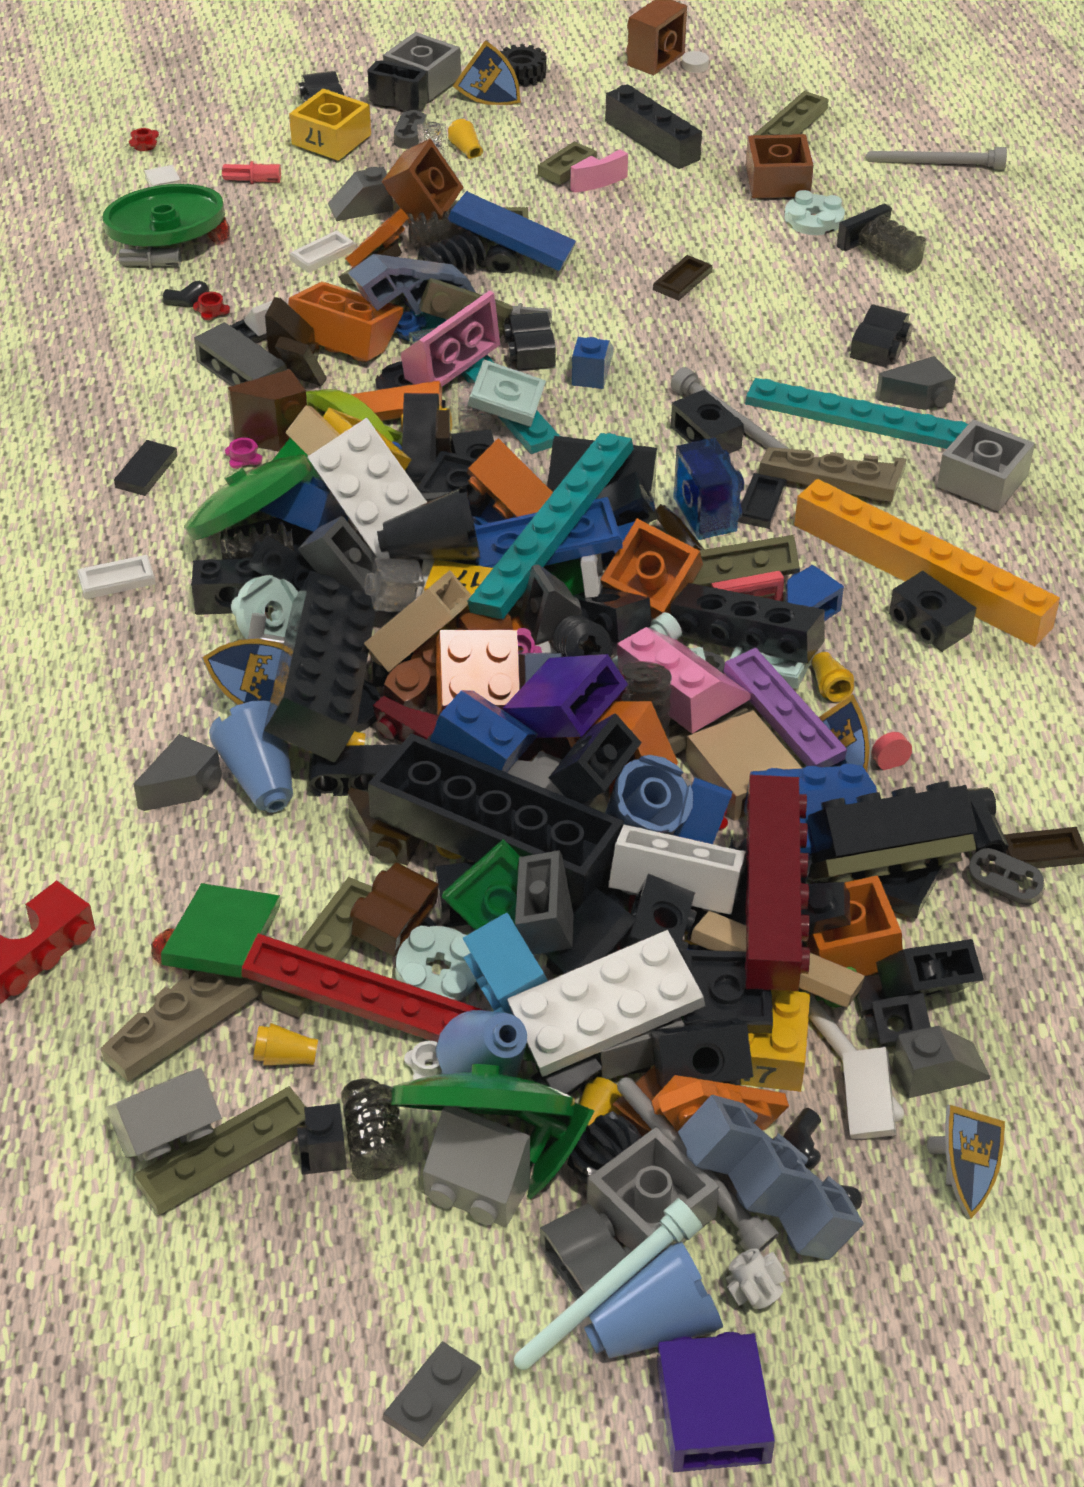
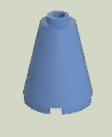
[209,701,293,813]
[605,755,693,834]
[436,1010,527,1077]
[584,1242,723,1359]

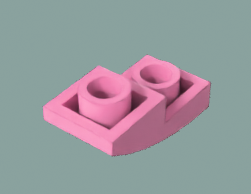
[570,149,628,192]

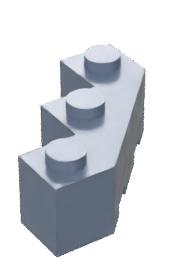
[348,254,476,315]
[678,1095,864,1260]

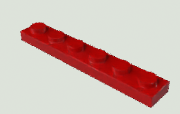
[242,933,486,1042]

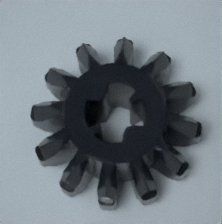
[567,1111,643,1185]

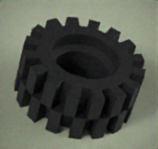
[500,44,547,87]

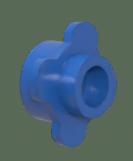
[394,311,427,341]

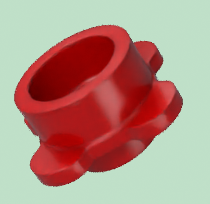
[128,128,159,151]
[193,292,230,320]

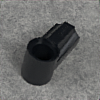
[968,787,1009,855]

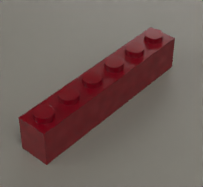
[746,775,810,991]

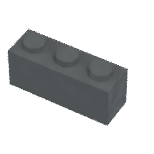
[194,322,287,386]

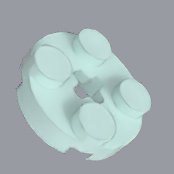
[784,190,845,235]
[231,575,298,639]
[395,926,477,1001]

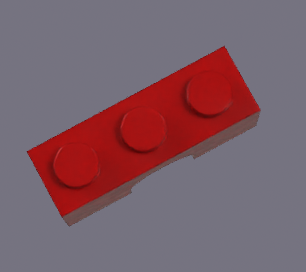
[0,880,95,1004]

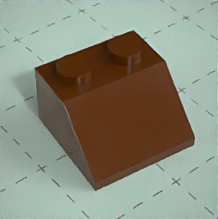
[227,369,307,452]

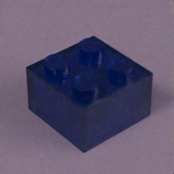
[673,438,744,540]

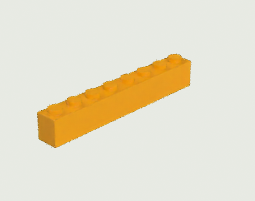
[794,479,1060,647]

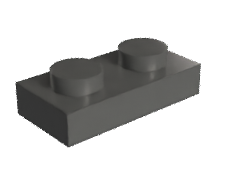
[383,1341,482,1447]

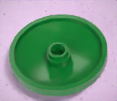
[103,184,225,246]
[184,454,312,541]
[391,1064,575,1118]

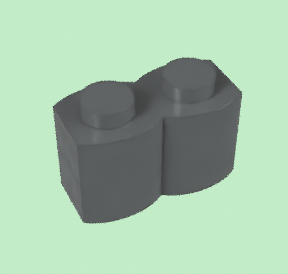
[540,1203,638,1300]

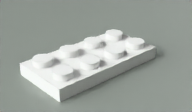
[308,418,427,569]
[507,930,705,1077]

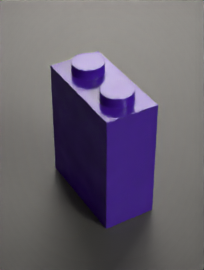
[502,654,628,738]
[657,1332,775,1473]

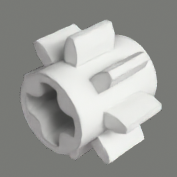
[726,1248,786,1309]

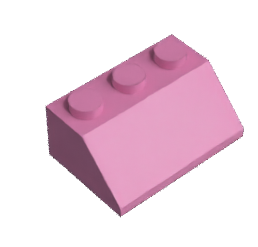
[400,291,500,387]
[617,627,751,733]

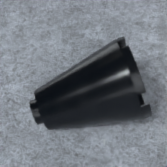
[377,487,481,561]

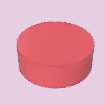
[871,732,912,770]

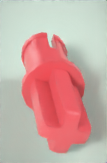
[222,161,281,184]

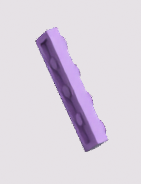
[723,648,847,767]

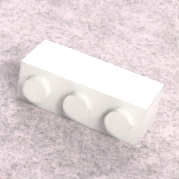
[608,824,746,915]

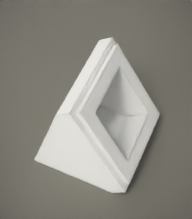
[244,300,273,336]

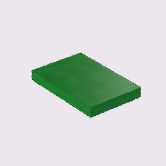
[161,883,280,978]

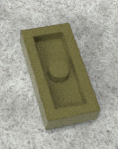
[538,141,597,185]

